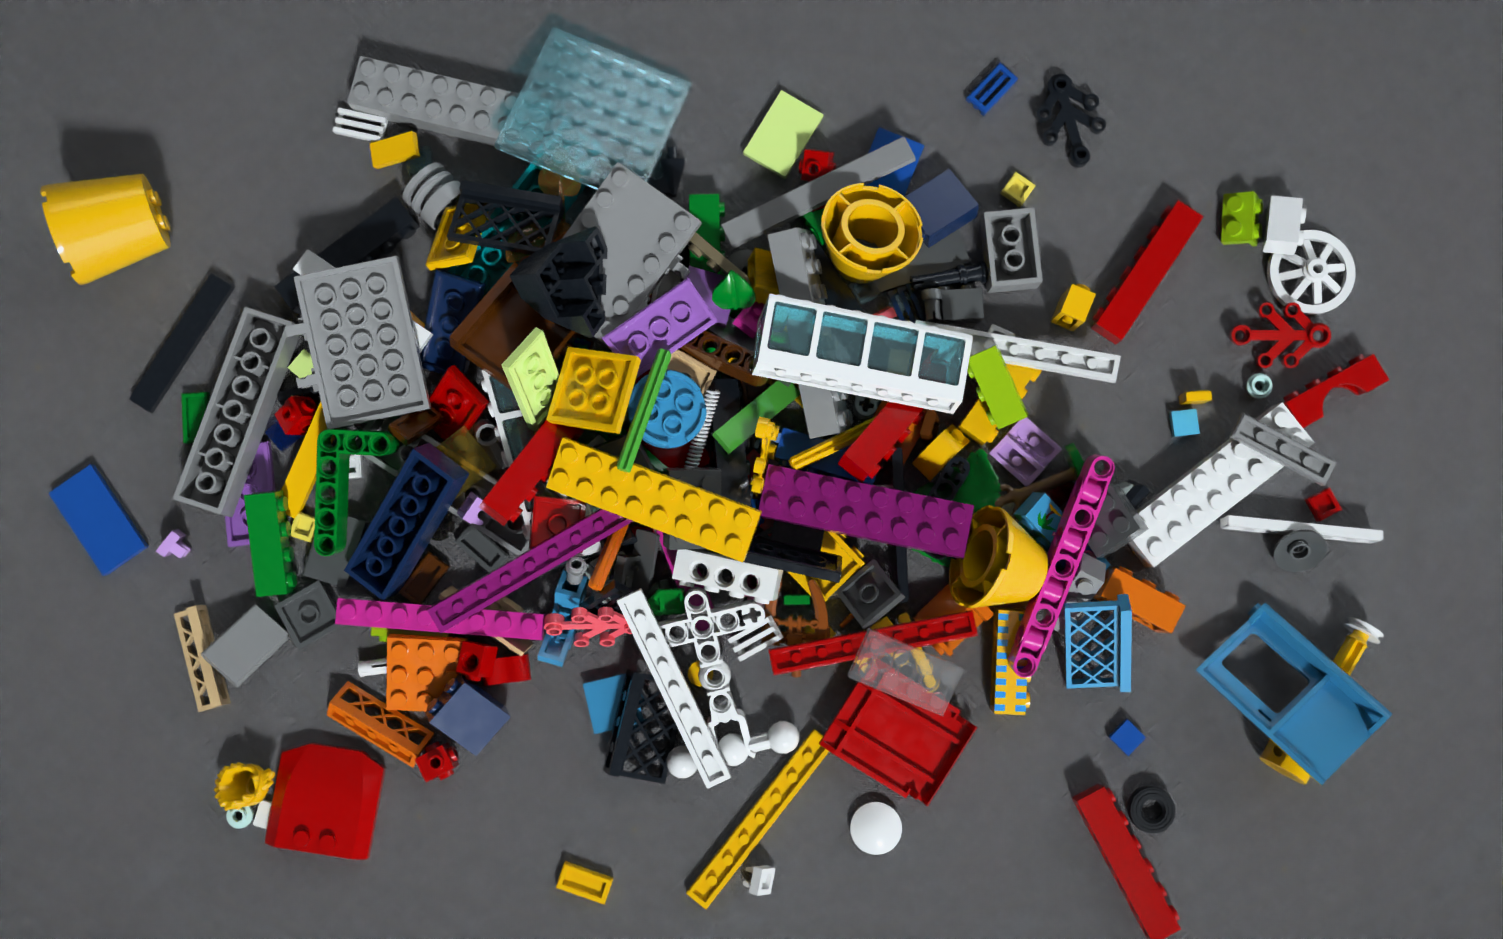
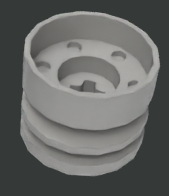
[402,162,461,231]

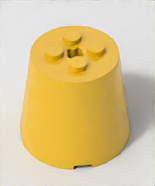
[40,174,171,285]

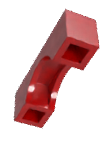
[1283,354,1389,428]

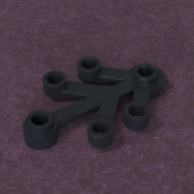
[1035,73,1106,168]

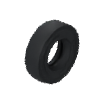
[1127,786,1175,833]

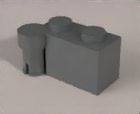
[921,285,984,325]

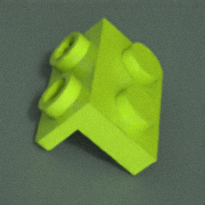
[1221,191,1263,246]

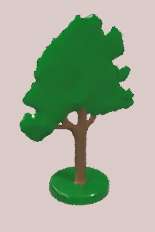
[911,443,1084,568]

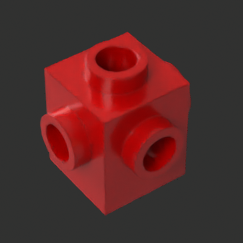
[799,149,836,182]
[274,395,317,435]
[414,741,459,783]

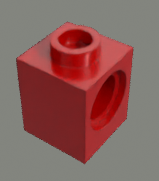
[456,641,498,681]

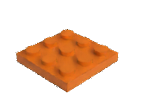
[386,634,468,712]

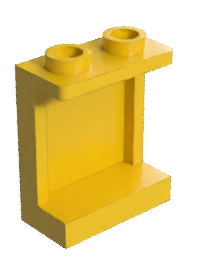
[787,531,865,602]

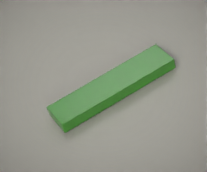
[712,381,800,454]

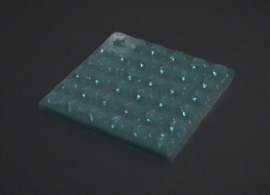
[495,27,692,190]

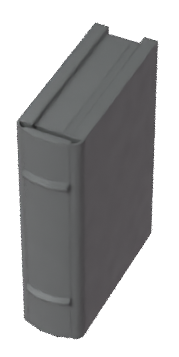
[302,512,371,588]

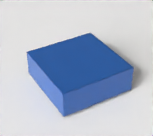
[1108,719,1146,756]

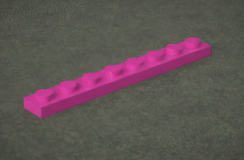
[335,598,545,640]

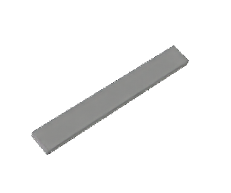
[721,136,916,249]

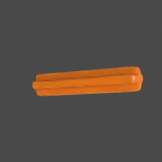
[588,524,629,591]

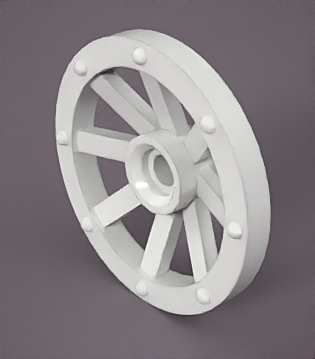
[1267,230,1355,315]

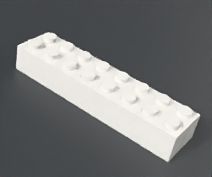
[1127,402,1315,568]

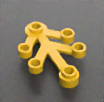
[751,417,779,499]

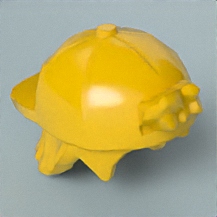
[214,762,275,811]

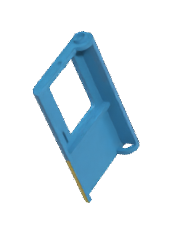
[1195,603,1393,786]

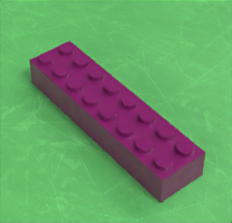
[759,464,974,560]

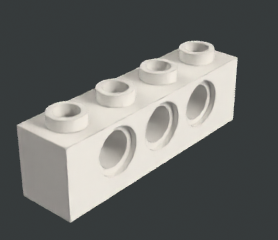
[672,549,783,604]

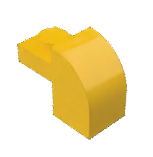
[912,424,970,481]

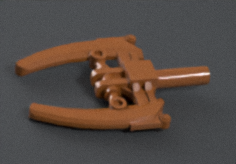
[761,578,830,677]

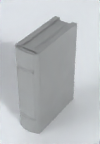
[201,604,289,688]

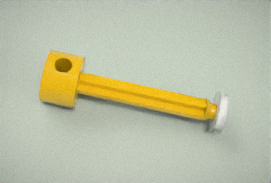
[1259,616,1384,785]

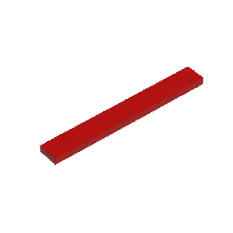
[768,610,978,676]

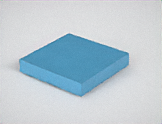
[583,673,645,734]

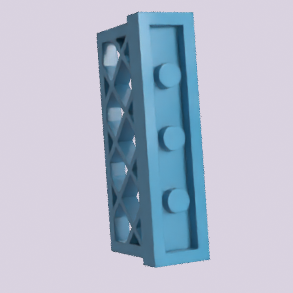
[1064,594,1132,692]

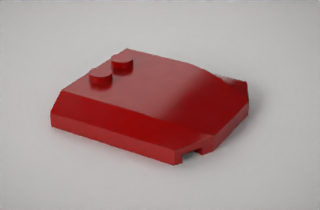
[264,742,386,859]

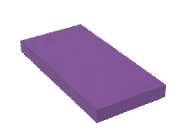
[602,277,718,378]
[225,441,276,547]

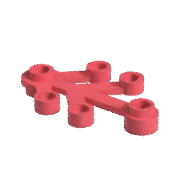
[544,607,632,647]

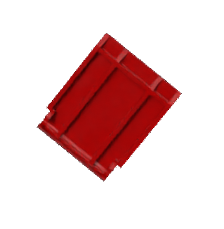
[818,656,978,806]

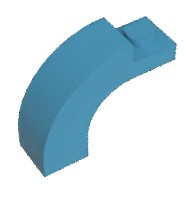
[538,570,588,667]

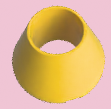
[821,183,923,284]
[949,505,1048,608]

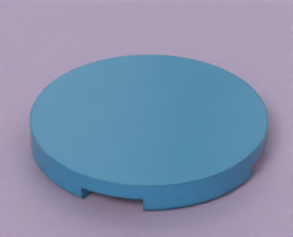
[627,370,707,449]

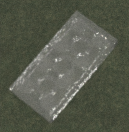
[847,628,964,716]

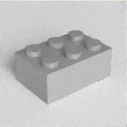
[979,207,1043,293]

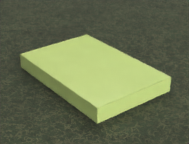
[743,90,824,179]

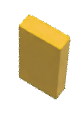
[369,131,420,169]
[556,861,614,905]

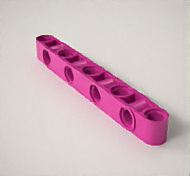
[1008,454,1115,678]

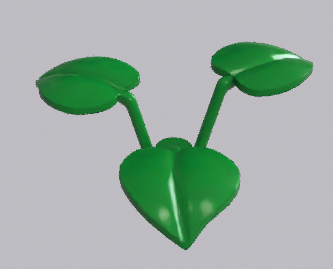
[689,270,791,353]

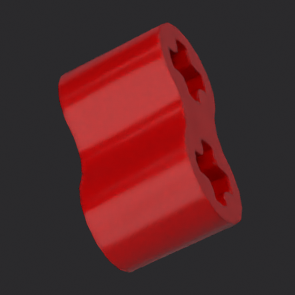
[482,654,531,686]

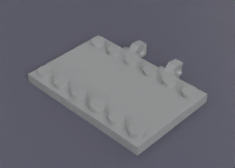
[562,162,702,346]
[285,256,432,430]

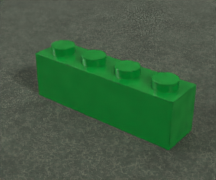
[689,194,726,276]
[244,490,297,597]

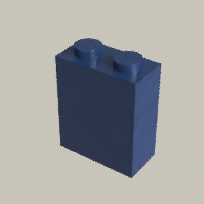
[905,169,979,248]
[425,673,511,756]

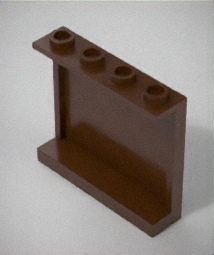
[449,262,584,391]

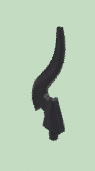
[646,146,690,268]

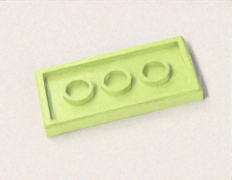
[501,327,559,431]

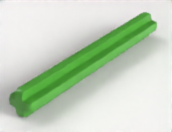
[617,348,671,473]

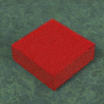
[1304,487,1342,522]

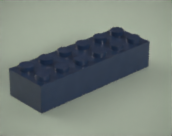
[344,443,470,601]

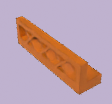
[327,681,434,768]

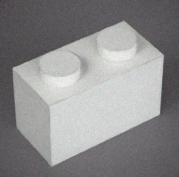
[1262,196,1306,255]

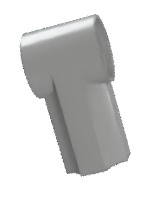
[473,419,507,471]

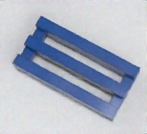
[966,63,1018,116]

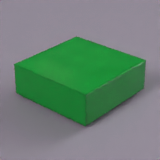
[784,594,810,605]

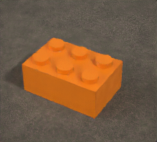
[1093,566,1186,634]

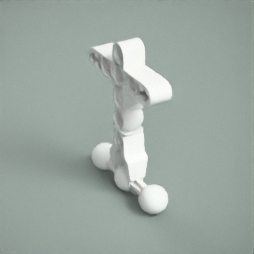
[658,587,800,778]

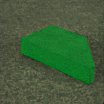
[647,588,685,616]

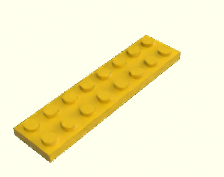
[546,437,762,562]

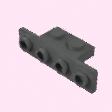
[613,529,660,595]

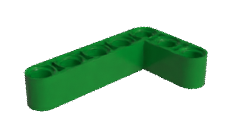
[314,429,400,556]

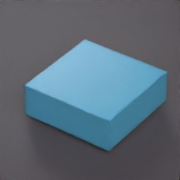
[1169,409,1200,437]

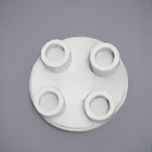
[850,802,902,855]

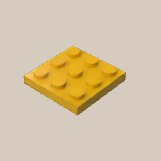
[546,347,641,434]

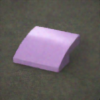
[989,417,1062,486]

